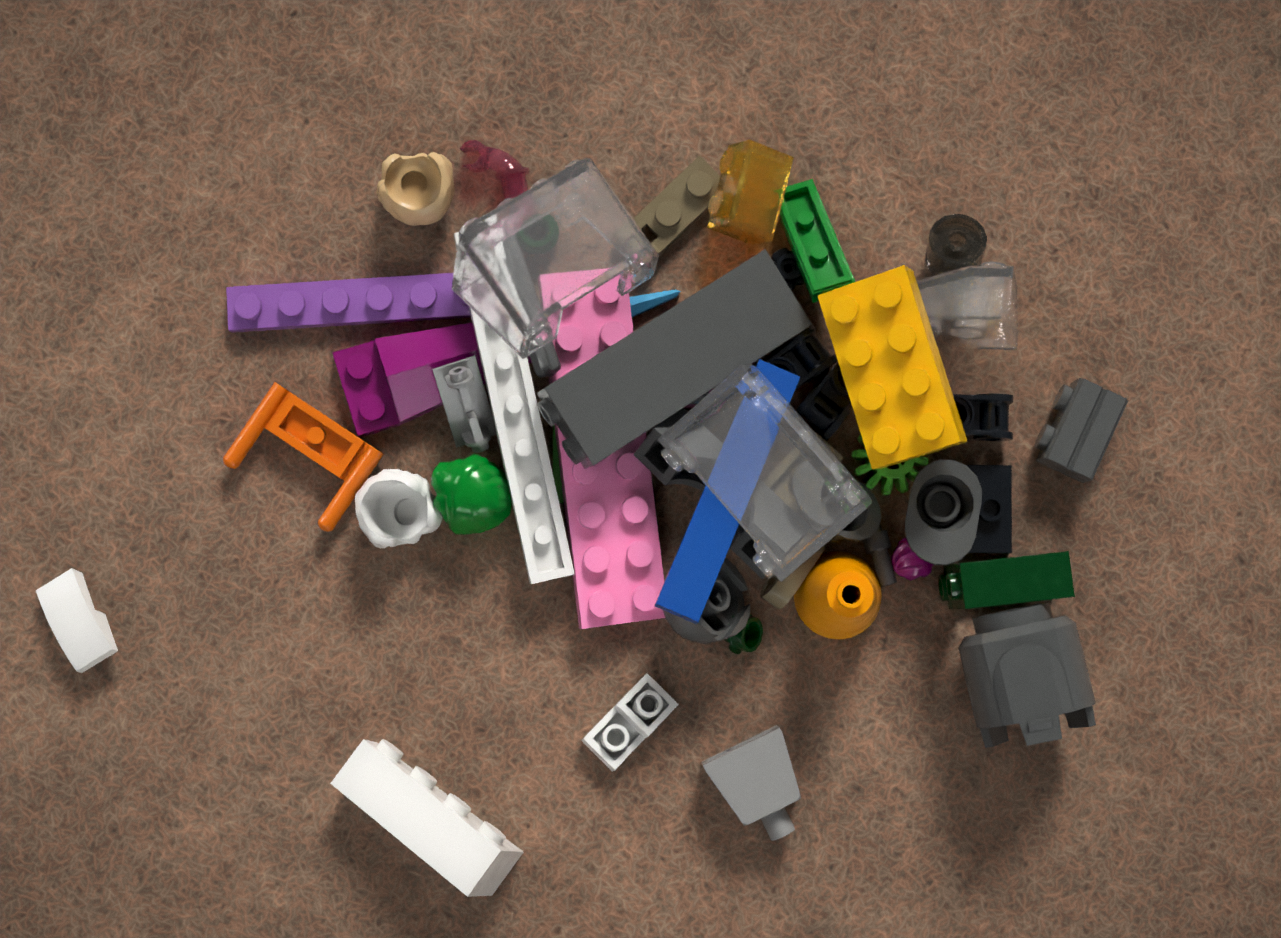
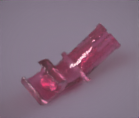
[459,140,534,218]

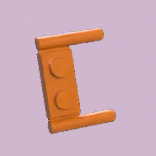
[223,382,384,532]

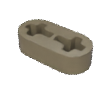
[760,530,826,609]

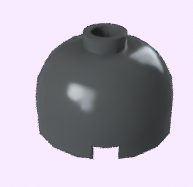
[663,558,750,644]

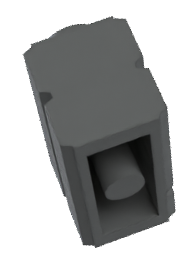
[1034,378,1129,483]

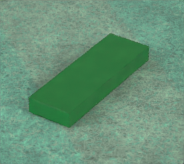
[771,179,855,303]

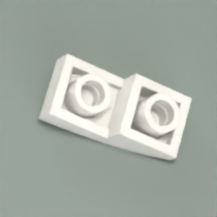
[36,568,118,673]
[581,673,679,772]

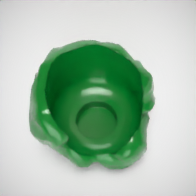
[431,454,512,535]

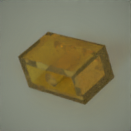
[707,139,794,244]

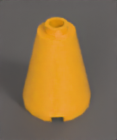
[794,551,882,639]

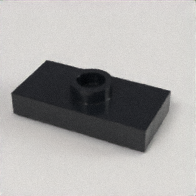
[966,465,1012,554]

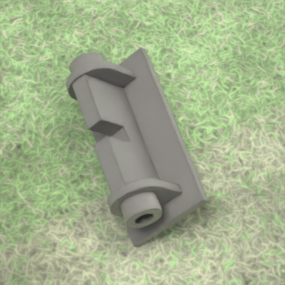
[432,355,497,453]

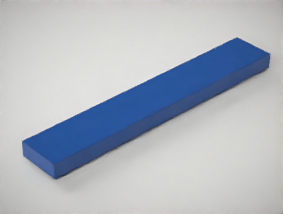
[654,359,800,624]

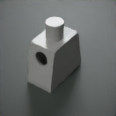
[701,725,801,841]

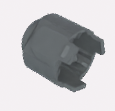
[958,602,1096,748]

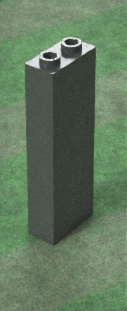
[537,249,812,469]

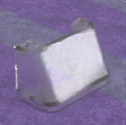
[657,364,872,582]

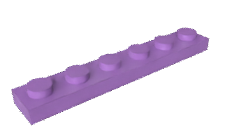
[226,272,471,333]

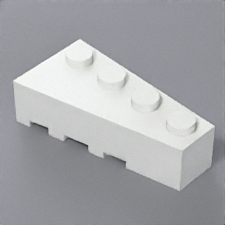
[330,739,524,897]

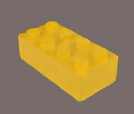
[817,265,968,470]

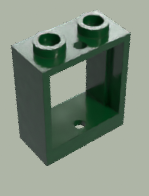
[938,551,1075,609]

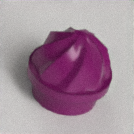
[891,538,934,580]

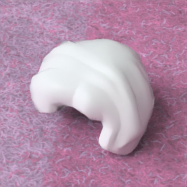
[355,469,443,548]

